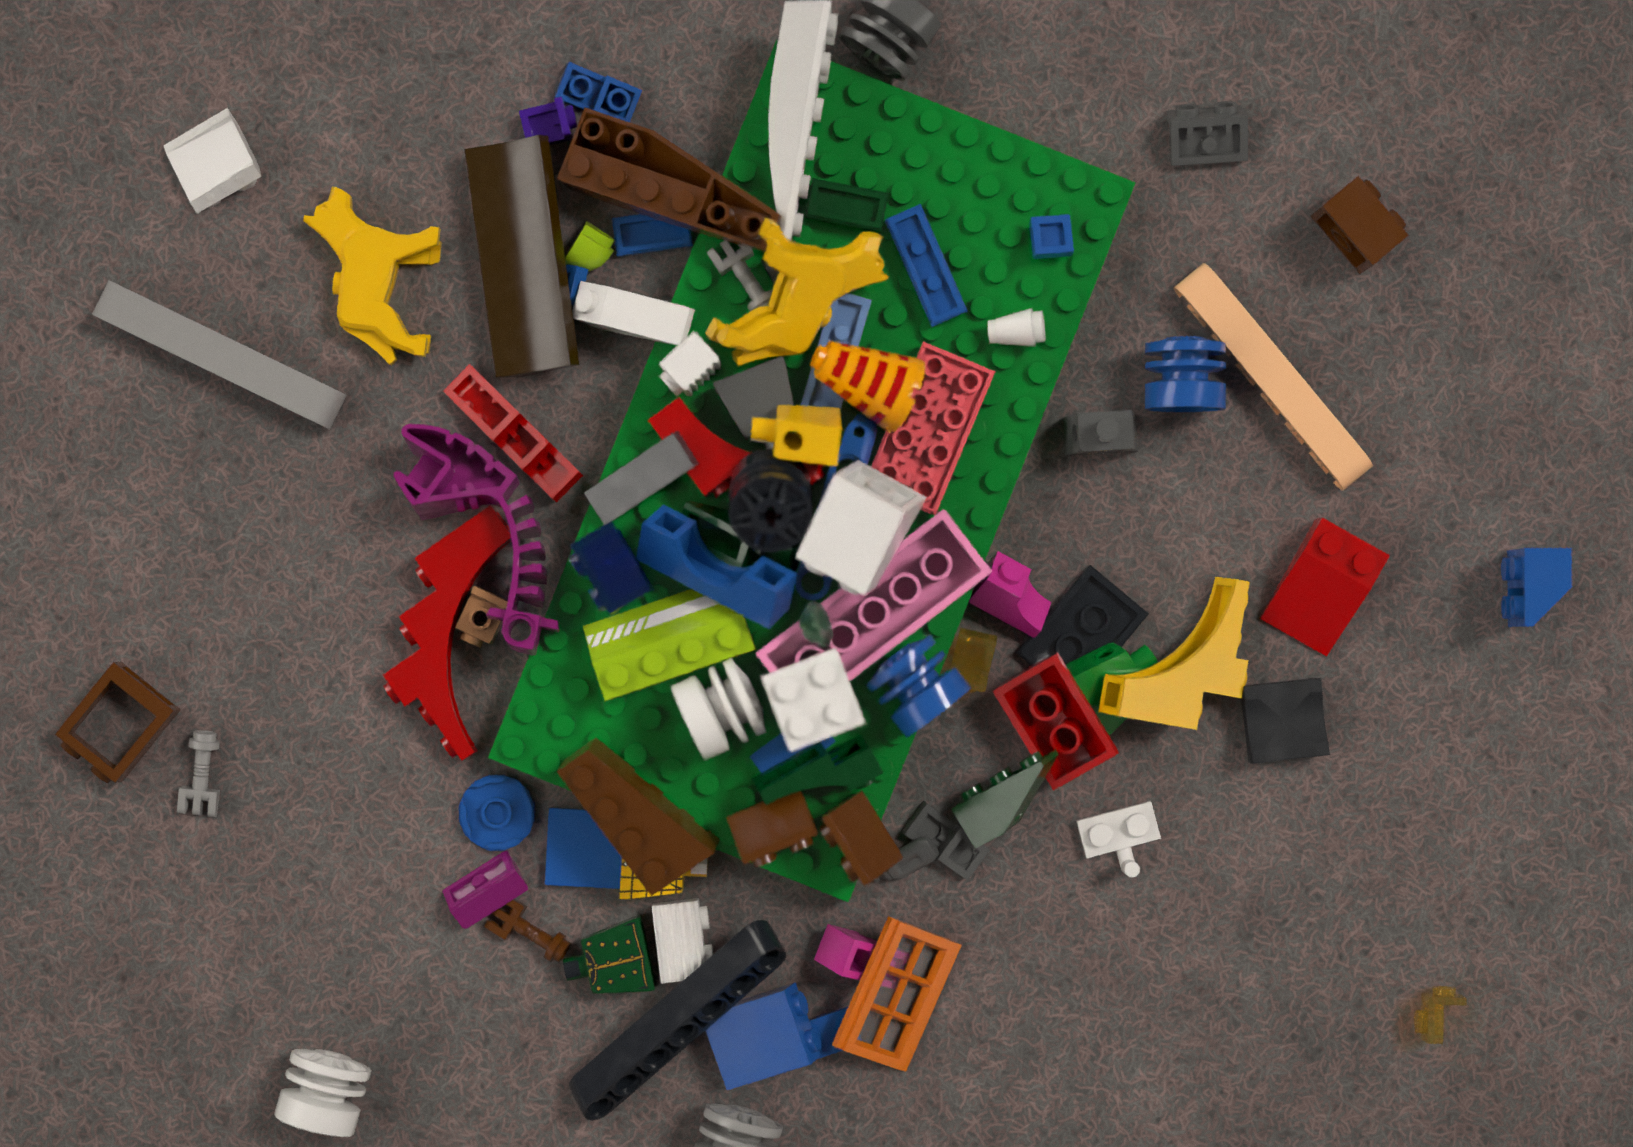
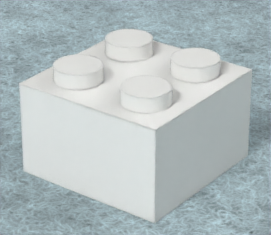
[761,648,865,752]

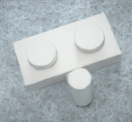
[1076,801,1161,877]

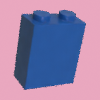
[706,982,822,1090]

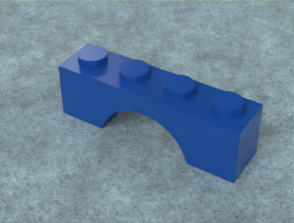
[636,505,797,629]

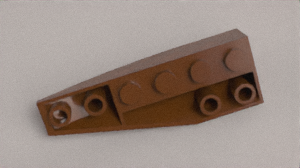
[557,107,782,252]

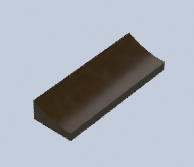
[464,135,580,378]

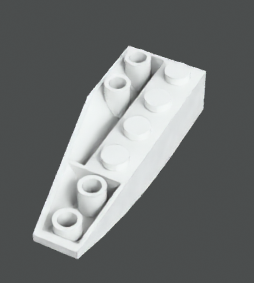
[768,0,838,241]

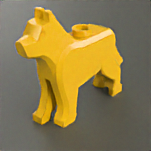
[303,187,442,366]
[705,218,888,366]

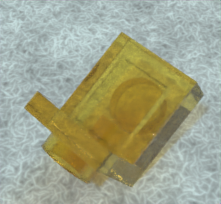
[950,628,997,693]
[1414,986,1467,1044]

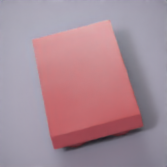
[871,342,995,516]

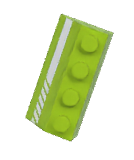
[583,589,756,701]

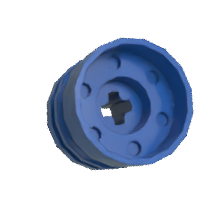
[1145,336,1226,412]
[865,635,971,738]

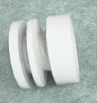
[671,658,766,760]
[274,1049,371,1137]

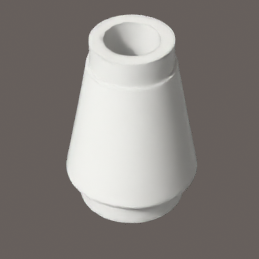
[988,308,1046,347]

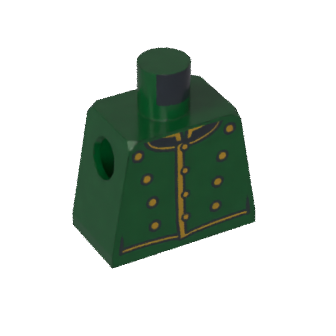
[563,915,657,994]

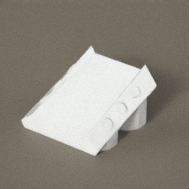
[163,108,261,214]

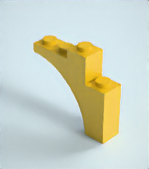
[1098,577,1250,730]

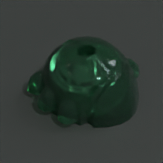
[799,600,833,647]

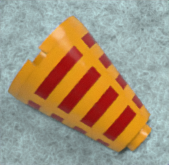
[810,341,925,433]

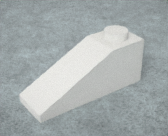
[572,281,695,346]

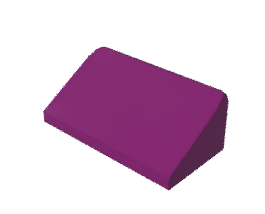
[442,850,528,929]

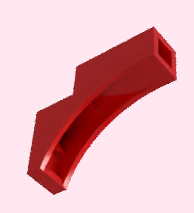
[648,397,826,510]

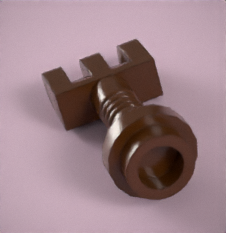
[484,899,571,963]

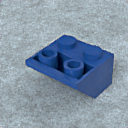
[1501,548,1572,627]

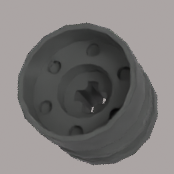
[838,0,941,81]

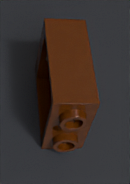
[55,662,181,783]

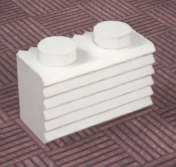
[659,331,721,397]
[652,898,713,983]

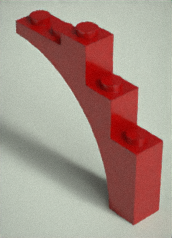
[383,505,512,761]

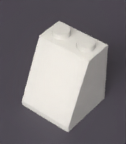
[796,460,927,595]

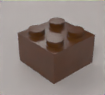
[1311,176,1409,274]

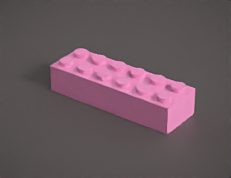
[756,509,992,682]

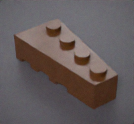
[557,738,720,896]

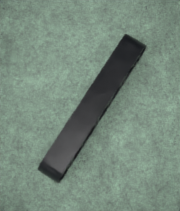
[569,920,787,1121]

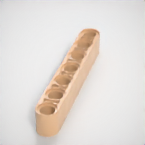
[1174,263,1373,491]

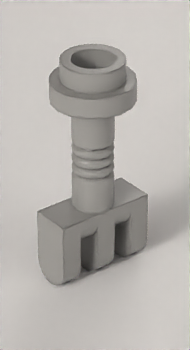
[707,241,773,311]
[177,730,220,817]

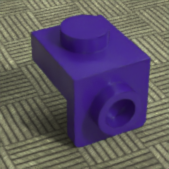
[519,96,578,145]

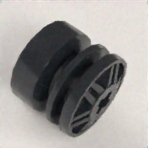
[728,448,813,552]

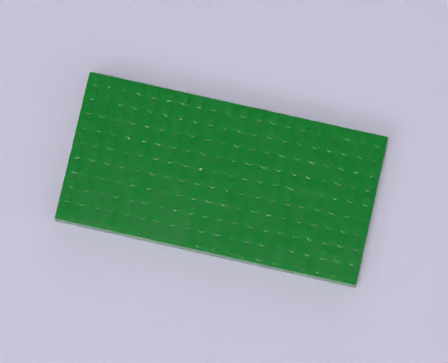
[488,40,1136,903]

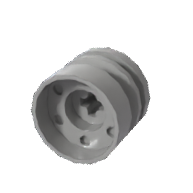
[694,1103,783,1147]

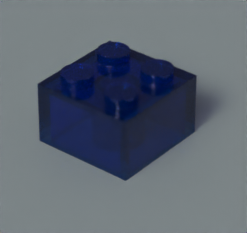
[568,521,655,615]

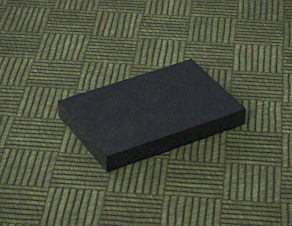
[1016,565,1149,665]

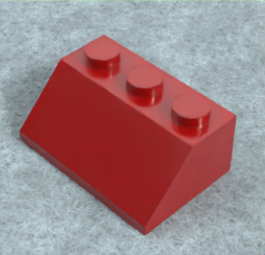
[992,653,1119,791]

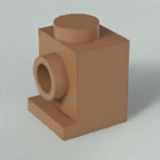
[455,586,508,648]

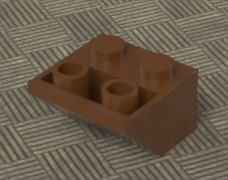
[819,789,903,886]
[727,791,818,868]

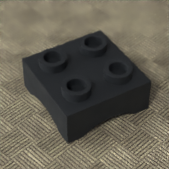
[1241,678,1330,764]

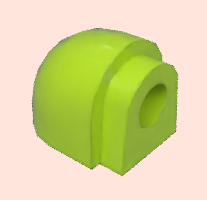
[565,221,615,271]

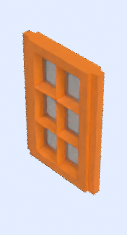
[832,916,962,1072]

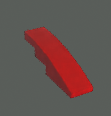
[443,364,584,503]

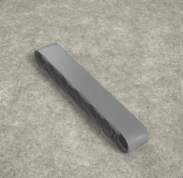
[92,280,347,429]

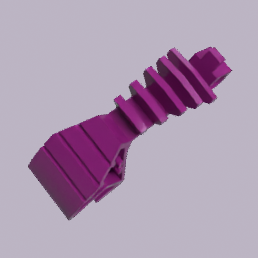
[393,424,559,656]

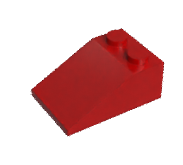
[1259,517,1390,657]

